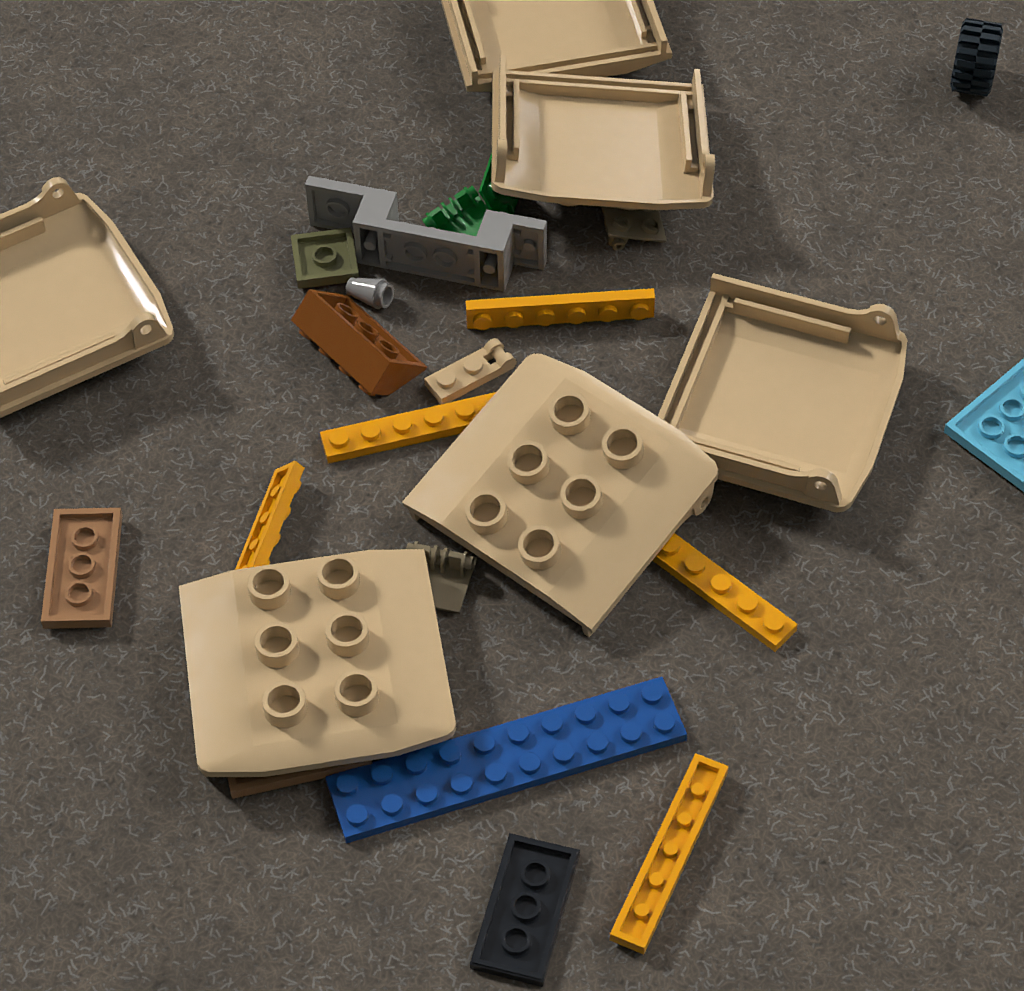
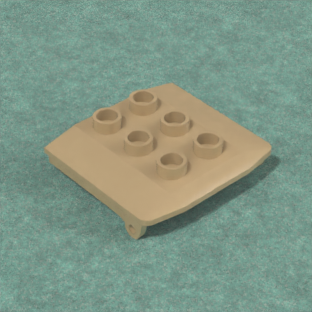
[441,0,672,92]
[491,55,715,210]
[0,177,174,418]
[658,273,907,513]
[402,354,718,637]
[179,549,456,777]

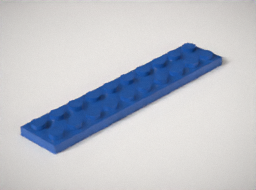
[325,677,687,843]

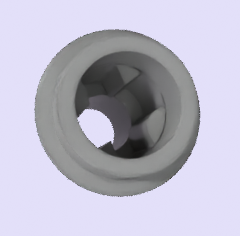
[346,277,394,309]

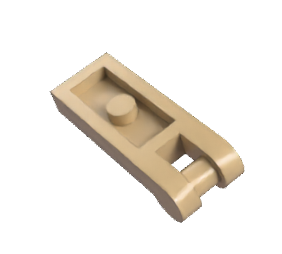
[424,338,517,404]

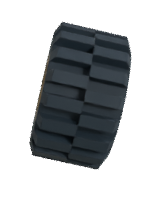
[950,18,1003,97]

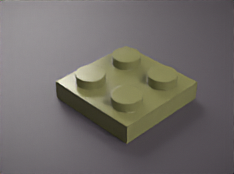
[291,227,359,289]

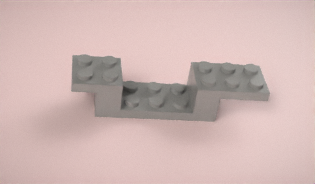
[305,176,547,292]

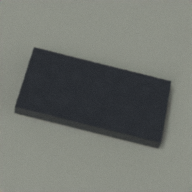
[470,833,580,987]

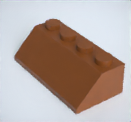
[291,289,427,396]

